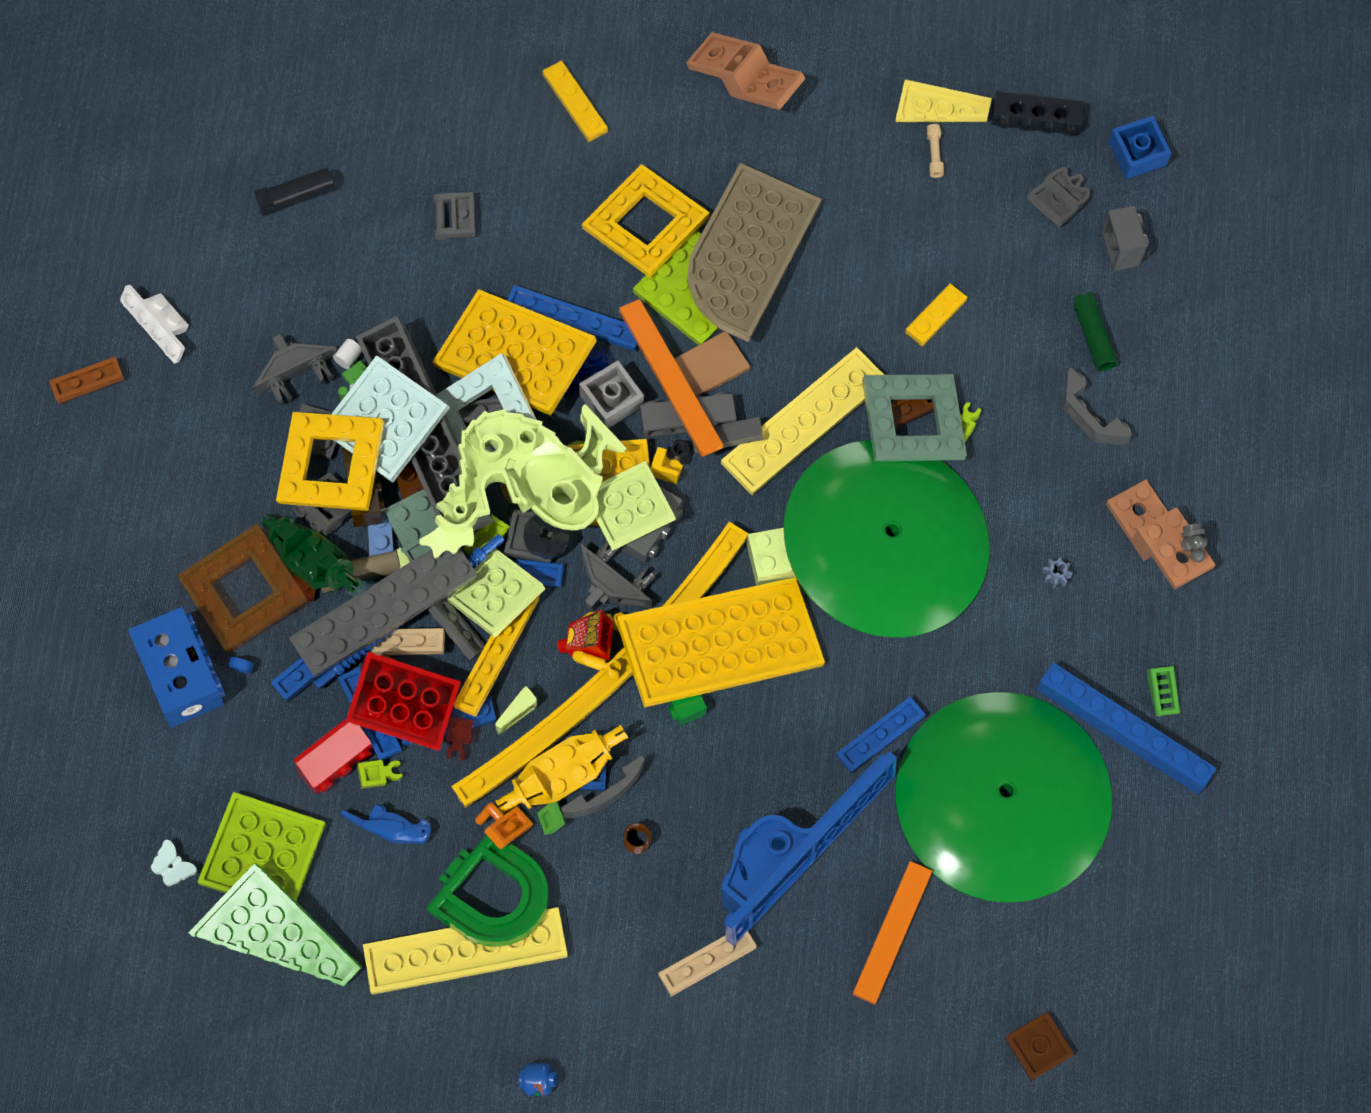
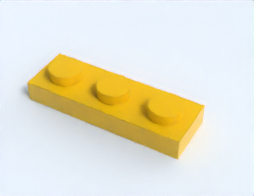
[905,283,967,347]

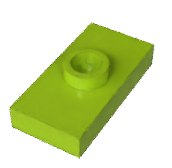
[462,514,510,564]

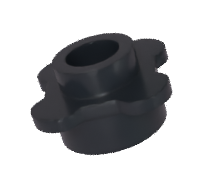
[667,440,695,465]

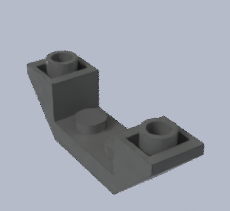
[1063,367,1133,446]

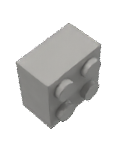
[579,361,644,428]

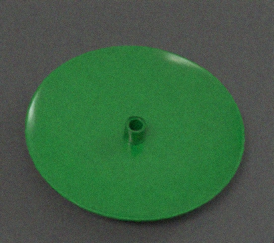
[783,440,990,638]
[895,692,1112,903]

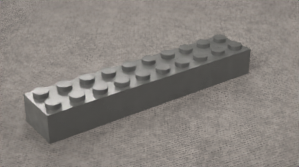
[356,316,494,532]

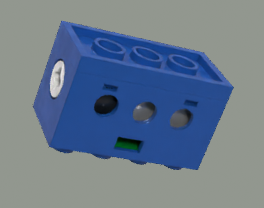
[128,607,226,728]

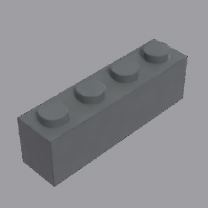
[640,392,736,439]

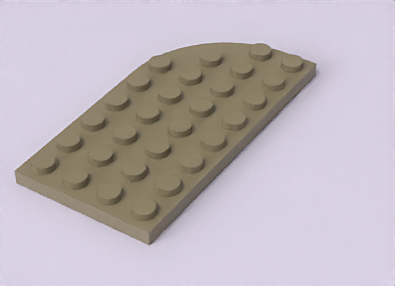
[687,163,822,342]

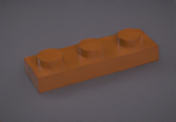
[49,357,124,404]

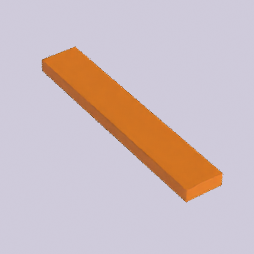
[852,861,932,1005]

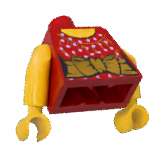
[557,610,624,679]

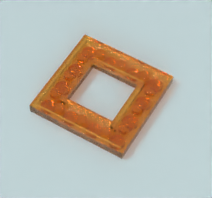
[177,524,308,653]

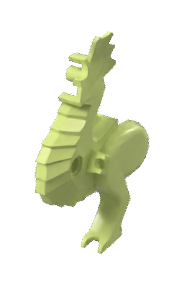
[419,404,627,558]

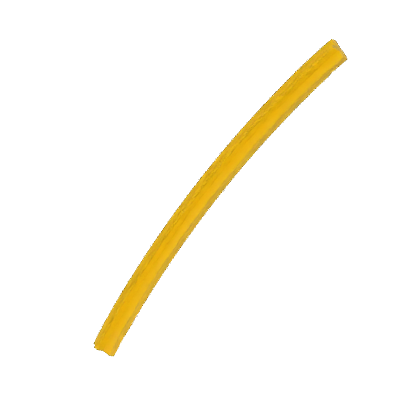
[452,522,749,808]

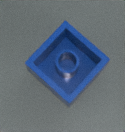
[1108,116,1171,179]

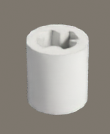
[333,339,363,369]

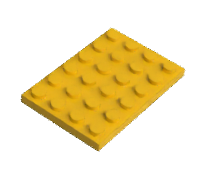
[432,289,597,415]

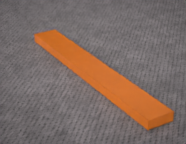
[619,299,723,457]

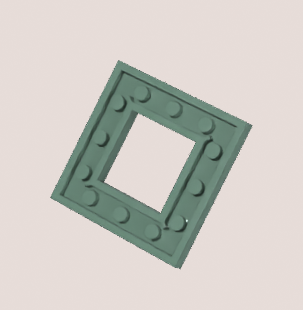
[862,374,967,461]

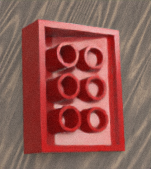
[346,652,461,751]

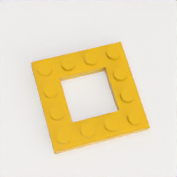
[582,164,710,278]
[276,412,385,511]

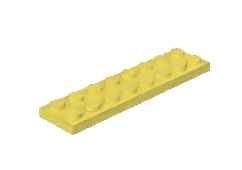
[721,347,884,496]
[363,907,567,995]

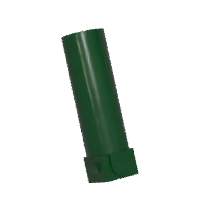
[1073,291,1118,372]

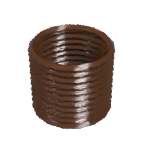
[624,823,651,854]

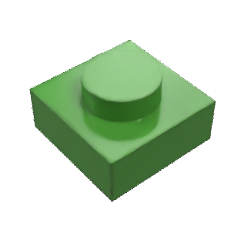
[537,802,565,835]

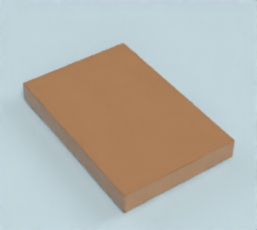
[674,331,750,396]

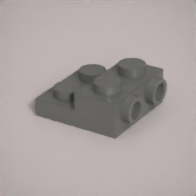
[293,472,352,536]

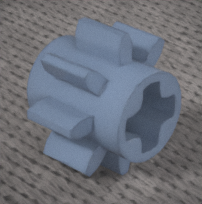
[1042,557,1072,588]

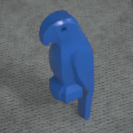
[340,804,431,844]

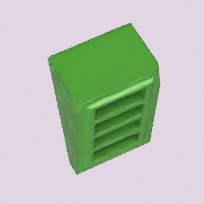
[1147,666,1180,716]

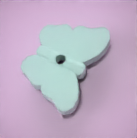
[151,840,197,886]

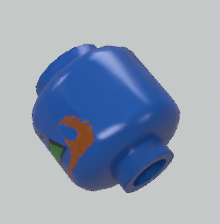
[519,1063,557,1096]

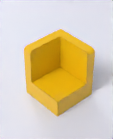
[651,447,683,484]

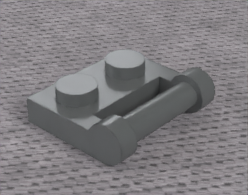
[433,192,475,240]

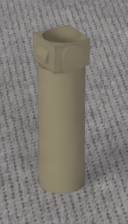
[321,550,400,593]

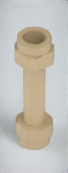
[927,124,944,178]

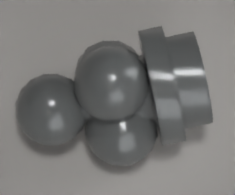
[1181,523,1207,563]

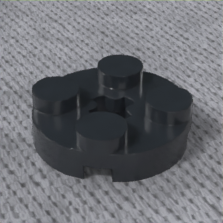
[523,514,571,560]

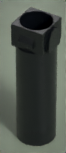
[254,168,335,216]

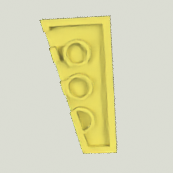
[895,80,992,122]

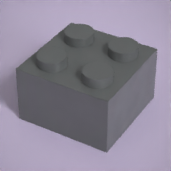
[1101,206,1148,271]

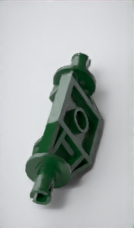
[261,513,361,593]

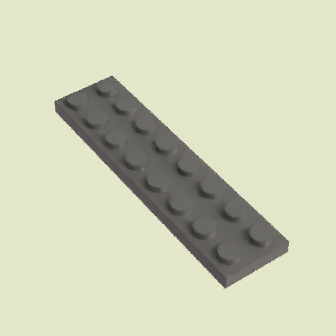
[289,548,478,678]

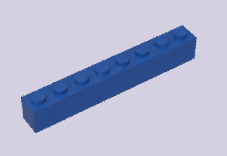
[1036,663,1217,795]

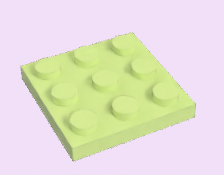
[596,461,676,551]
[446,548,545,638]

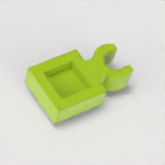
[960,402,981,442]
[357,760,402,789]

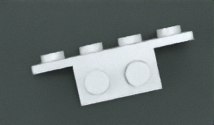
[120,285,189,364]

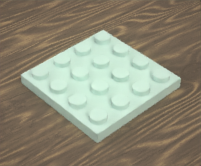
[331,355,450,483]

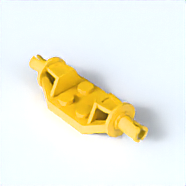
[495,725,628,814]

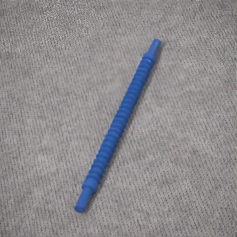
[313,534,504,690]

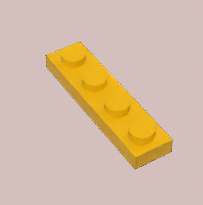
[543,61,608,142]

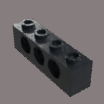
[991,91,1084,136]

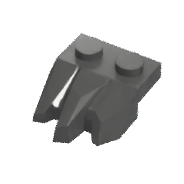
[1026,167,1090,227]

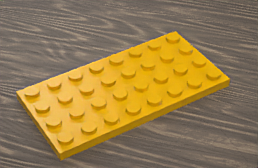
[616,577,825,707]

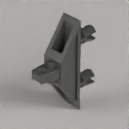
[253,334,337,405]
[580,541,655,611]

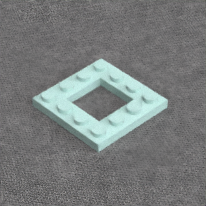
[437,353,537,452]

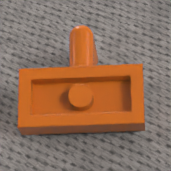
[475,803,533,850]

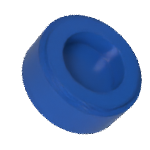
[228,657,254,674]

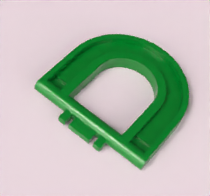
[426,834,549,947]

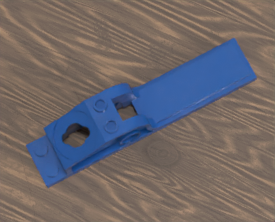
[721,752,896,946]

